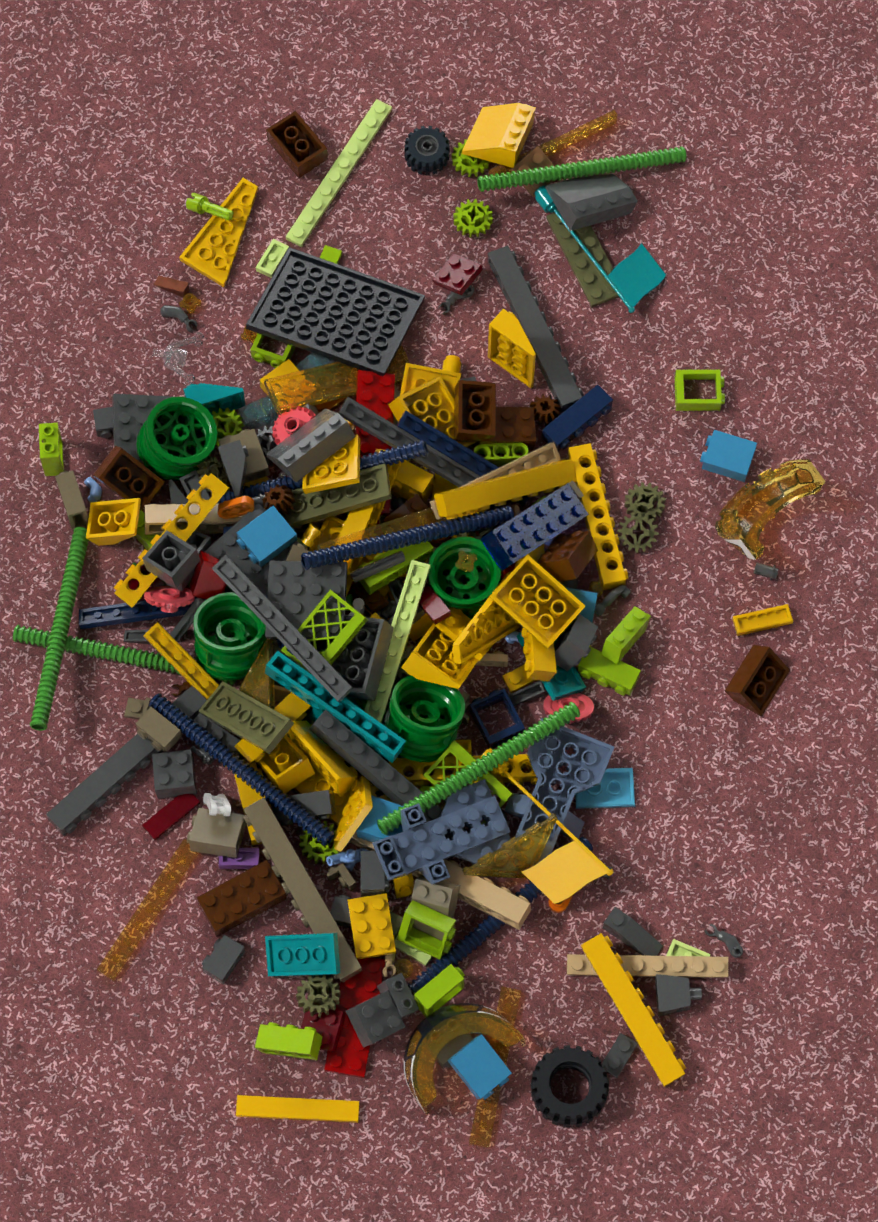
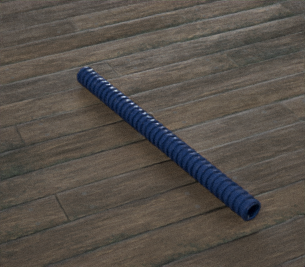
[217,440,428,504]
[301,506,514,570]
[149,693,335,846]
[407,837,593,996]

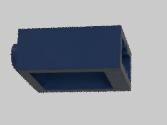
[469,689,525,749]

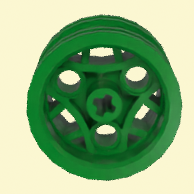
[136,397,218,481]

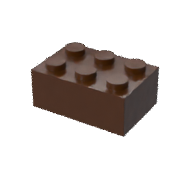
[266,111,328,178]
[477,407,536,450]
[93,445,164,511]
[537,530,598,582]

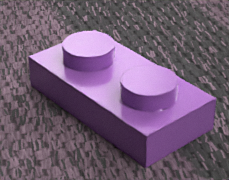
[219,848,259,869]

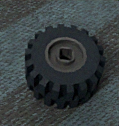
[405,126,450,175]

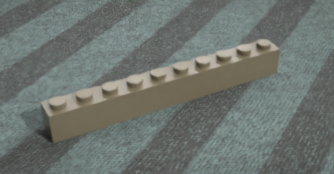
[243,798,363,983]

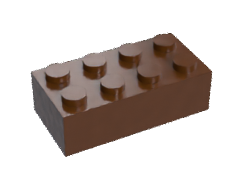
[196,860,287,937]

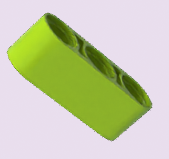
[474,442,528,467]

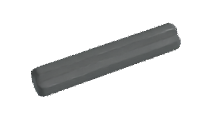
[351,551,405,582]
[171,598,205,641]

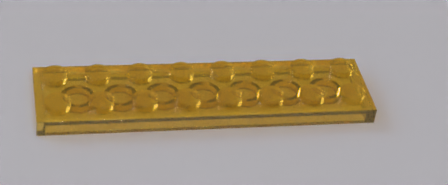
[264,346,410,415]

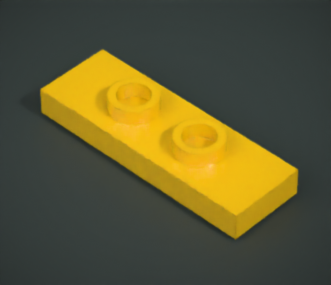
[732,604,793,636]

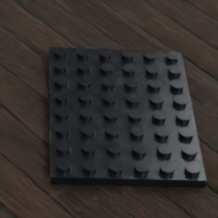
[246,247,425,376]

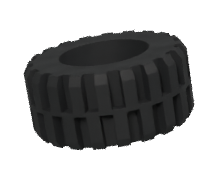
[531,1045,609,1128]

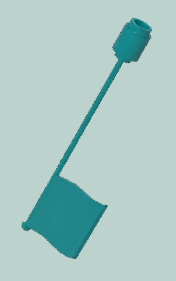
[534,186,666,313]

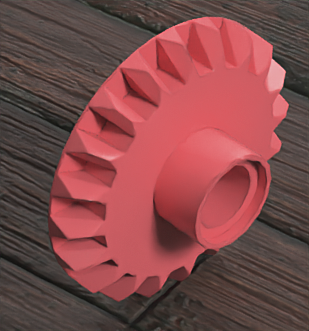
[272,405,316,445]
[144,586,195,613]
[543,693,594,724]

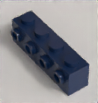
[542,385,613,451]

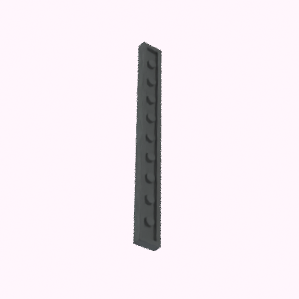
[338,397,504,509]
[212,555,353,703]

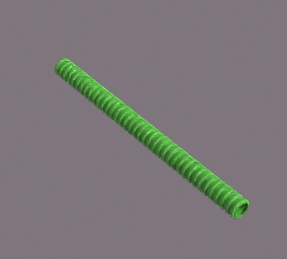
[477,146,686,192]
[30,527,89,731]
[13,625,236,685]
[377,702,580,836]

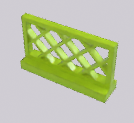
[281,589,368,674]
[423,740,514,825]

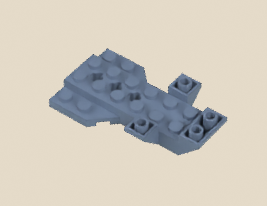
[504,718,614,866]
[372,779,516,885]

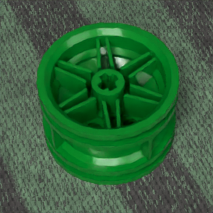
[428,537,501,619]
[193,592,268,680]
[383,675,465,762]

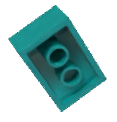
[183,383,246,416]

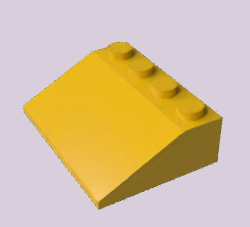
[462,103,536,168]
[488,309,536,388]
[388,376,477,470]
[490,555,585,649]
[401,623,478,689]
[288,720,358,797]

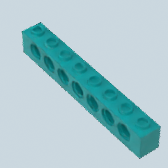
[265,651,406,763]

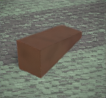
[154,276,190,298]

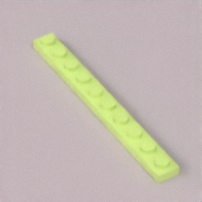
[286,99,392,247]
[364,560,431,724]

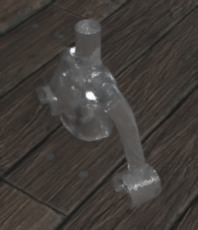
[152,332,204,387]

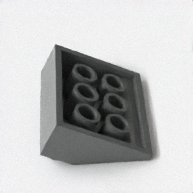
[545,172,638,231]
[266,409,356,483]
[323,616,394,701]

